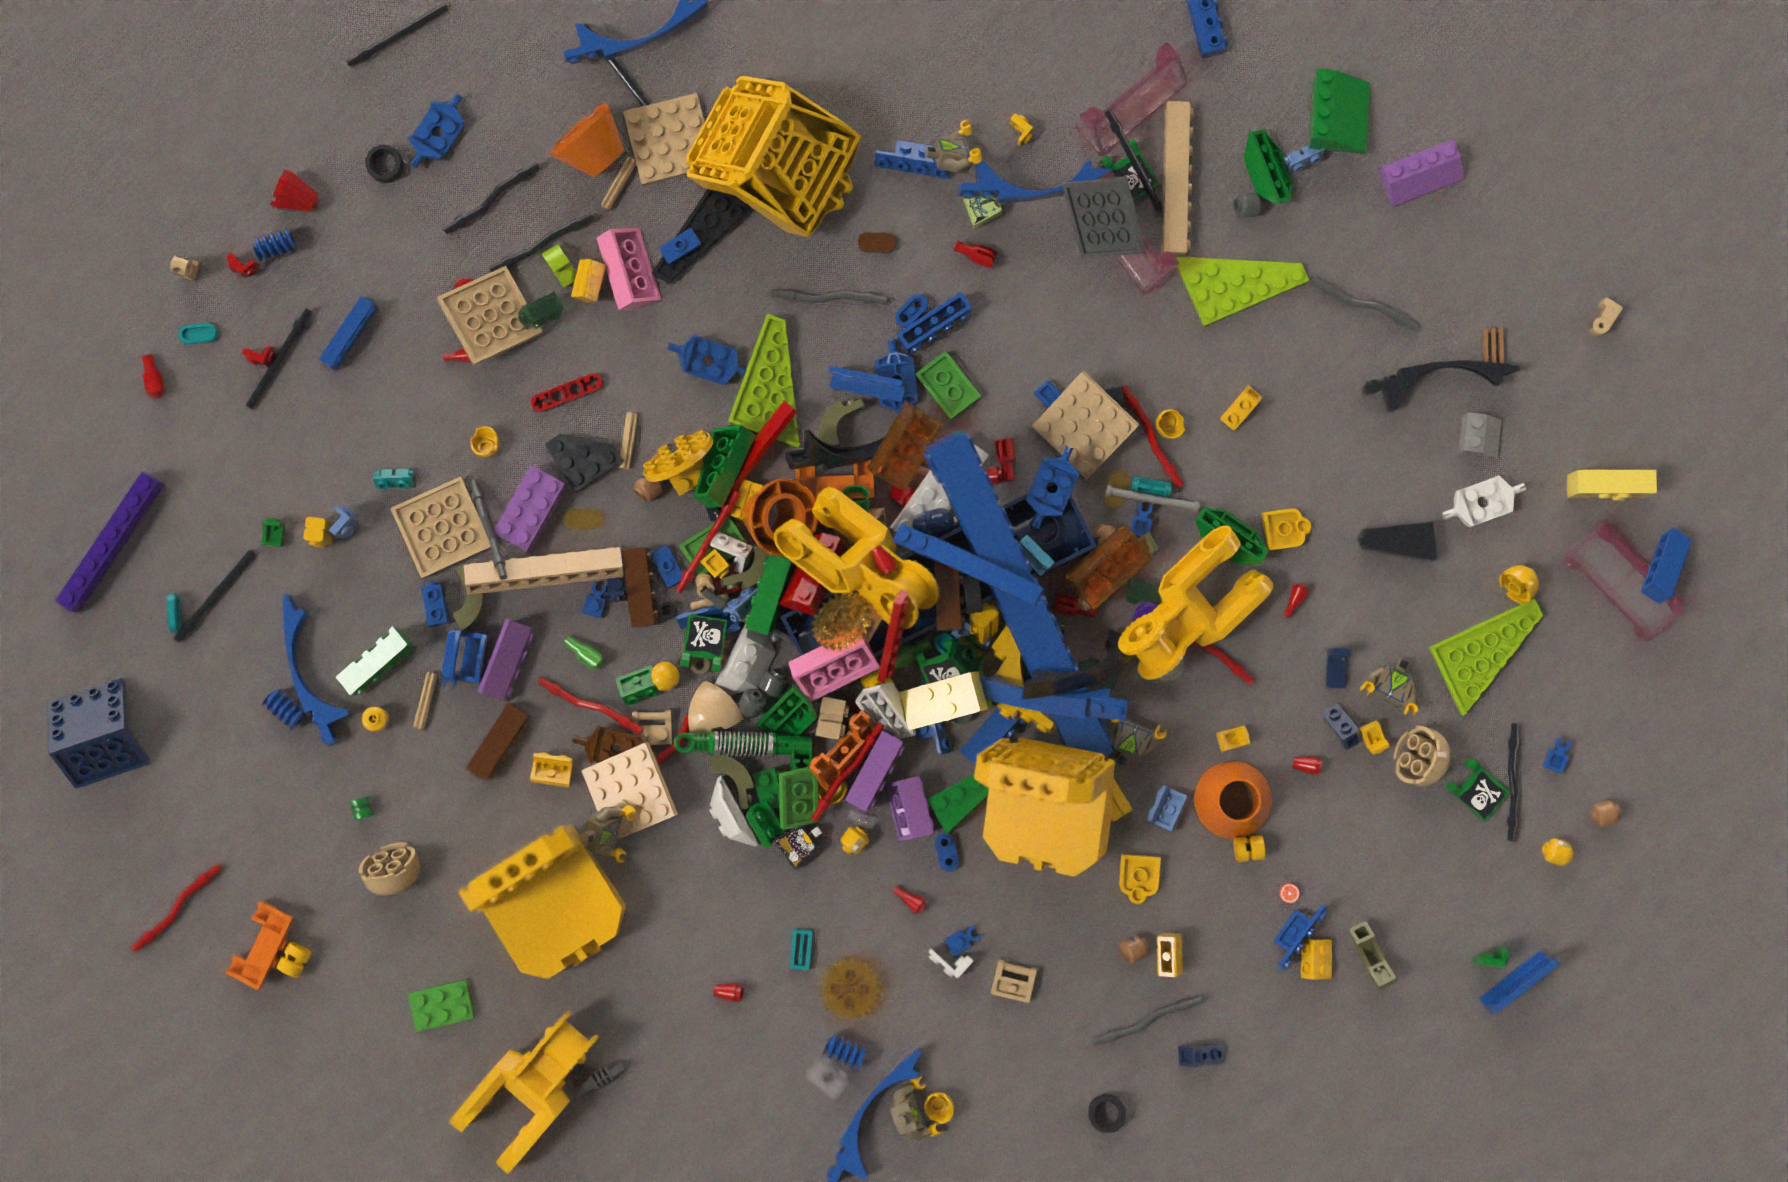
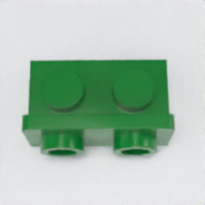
[615,665,662,706]
[752,767,780,809]
[746,800,785,849]
[1472,947,1509,968]

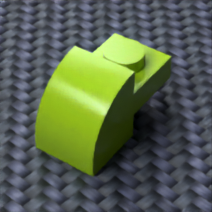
[542,244,577,288]

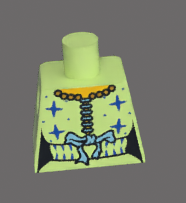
[962,196,1005,229]

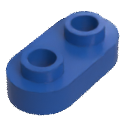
[895,294,928,328]
[935,833,959,872]

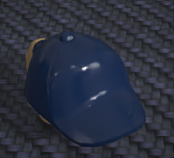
[912,508,960,538]

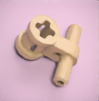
[690,573,729,610]

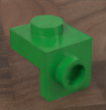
[261,518,285,547]

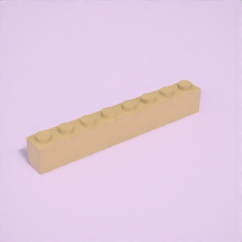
[1162,101,1193,257]
[463,547,623,595]

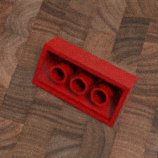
[779,533,845,616]

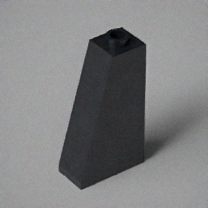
[1358,522,1438,562]

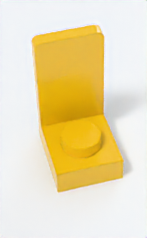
[1220,385,1263,430]

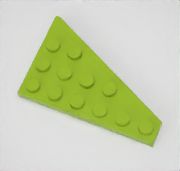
[1173,257,1309,327]
[728,313,800,448]
[1428,598,1543,716]

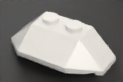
[714,624,776,695]
[855,682,916,739]
[709,776,760,846]

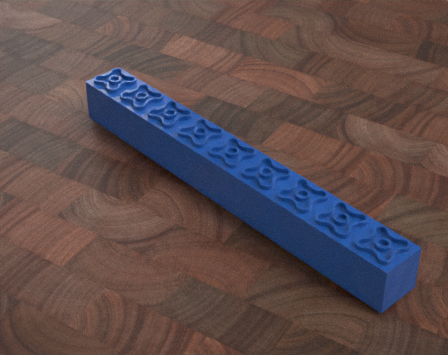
[923,430,1113,756]

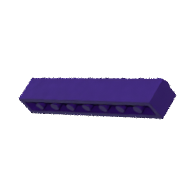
[55,471,165,613]

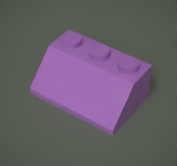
[885,776,934,841]

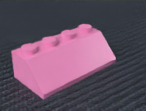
[597,228,661,310]
[789,628,880,702]

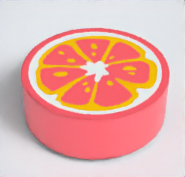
[1279,883,1300,903]

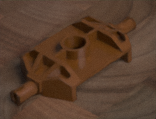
[572,725,658,764]

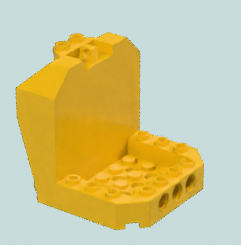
[686,76,862,237]
[974,738,1115,877]
[458,824,626,979]

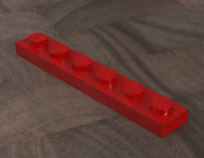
[877,589,910,683]

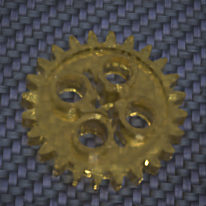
[811,592,872,651]
[818,956,882,1021]

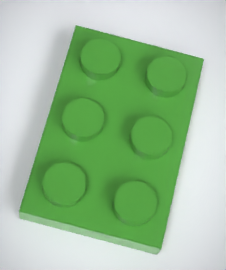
[915,351,981,420]
[679,515,747,575]
[779,767,819,830]
[408,979,475,1032]

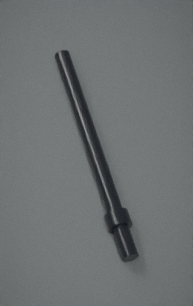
[346,3,448,67]
[584,23,650,107]
[1104,108,1163,211]
[245,308,313,409]
[173,549,256,643]

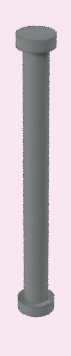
[1105,485,1199,513]

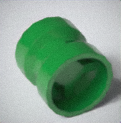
[349,797,373,821]

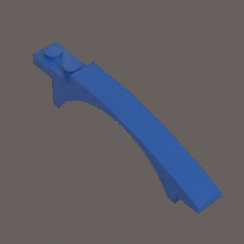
[563,0,708,64]
[957,161,1111,204]
[893,524,1044,607]
[283,594,352,746]
[979,675,1128,721]
[826,1048,921,1182]

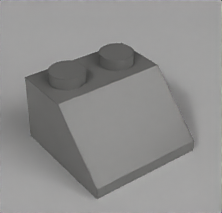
[1458,412,1502,458]

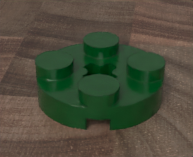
[948,635,985,674]

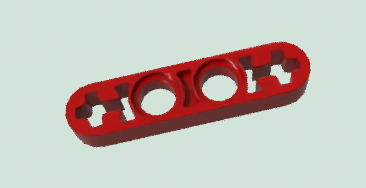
[530,373,603,413]

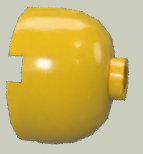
[1499,565,1539,604]

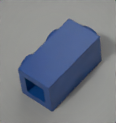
[421,582,451,627]

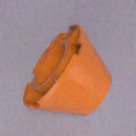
[549,102,624,177]
[742,478,818,557]
[1194,761,1272,839]

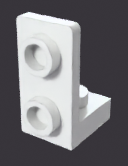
[710,532,753,574]
[928,948,973,979]

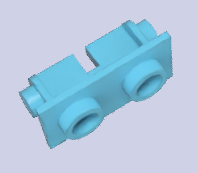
[1019,535,1055,576]

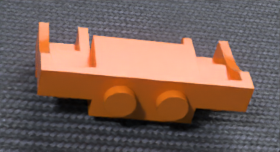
[796,460,874,500]
[809,710,880,791]
[225,901,295,990]

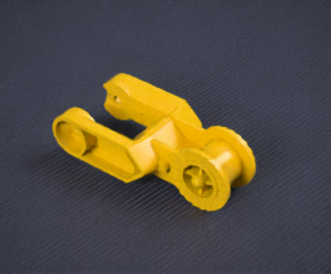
[774,487,940,629]
[1118,526,1273,680]
[448,1010,600,1174]

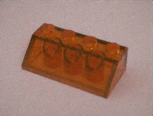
[867,401,944,491]
[1064,525,1151,610]

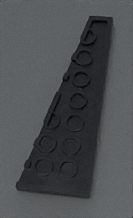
[652,189,752,284]

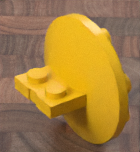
[643,430,713,496]

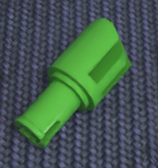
[564,635,604,670]
[893,637,931,668]

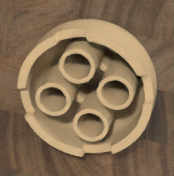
[1393,726,1451,786]
[359,842,420,896]

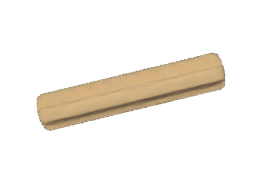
[601,157,636,210]
[619,412,638,469]
[414,672,438,729]

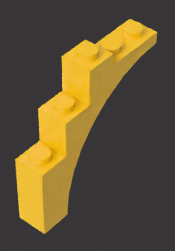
[992,625,1056,734]

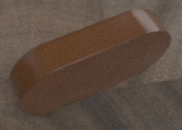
[857,232,896,253]

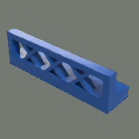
[318,296,378,371]
[828,366,908,404]

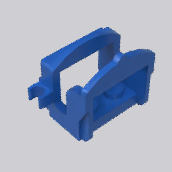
[441,630,492,688]

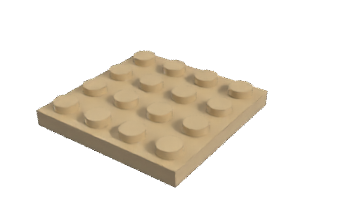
[623,93,705,186]
[437,266,543,366]
[1032,371,1139,479]
[390,476,491,579]
[581,742,678,840]

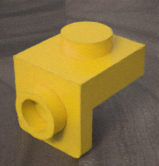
[1009,113,1033,146]
[700,549,731,579]
[1359,720,1390,755]
[1216,725,1250,752]

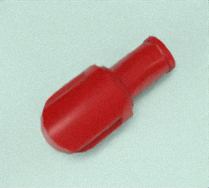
[953,240,997,269]
[141,354,165,399]
[995,437,1016,481]
[1053,593,1097,618]

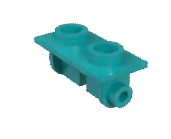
[372,468,415,489]
[1131,476,1171,498]

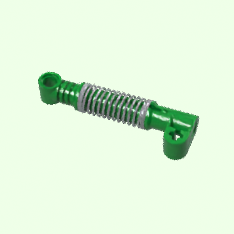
[673,731,812,770]

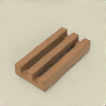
[1482,329,1504,363]

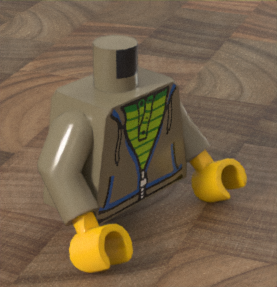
[925,120,982,174]
[1360,659,1418,717]
[1106,719,1168,767]
[580,805,636,863]
[890,1077,943,1141]

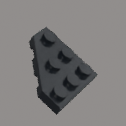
[545,434,624,493]

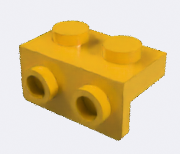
[530,752,573,787]
[1300,939,1332,980]

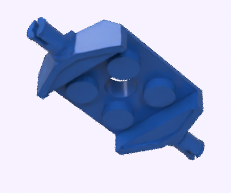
[408,93,465,168]
[667,334,746,385]
[875,339,918,425]
[1025,446,1080,529]

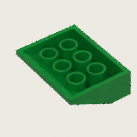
[1308,68,1370,154]

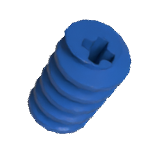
[253,228,297,262]
[262,688,304,730]
[822,1033,866,1072]

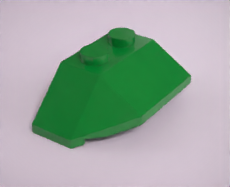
[1243,129,1293,204]
[1195,507,1269,565]
[756,684,818,736]

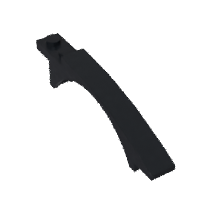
[1361,361,1520,413]
[785,413,939,470]
[1022,629,1137,700]

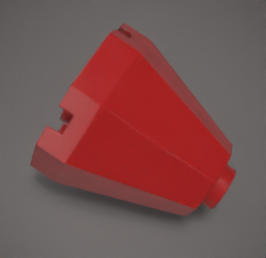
[270,169,320,212]

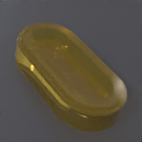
[1103,470,1129,508]
[563,510,603,530]

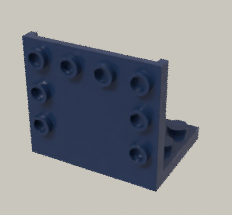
[48,678,150,789]

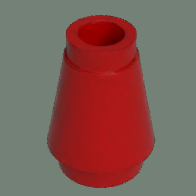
[871,545,897,576]
[1292,757,1322,776]
[713,984,744,1003]

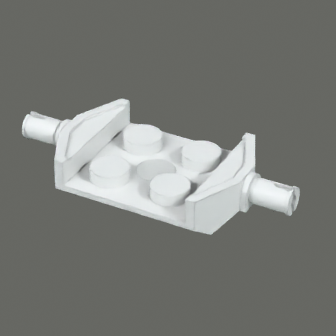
[1442,476,1526,527]

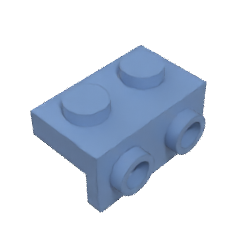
[329,505,359,539]
[1148,785,1189,833]

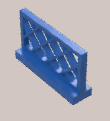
[1478,950,1560,1014]

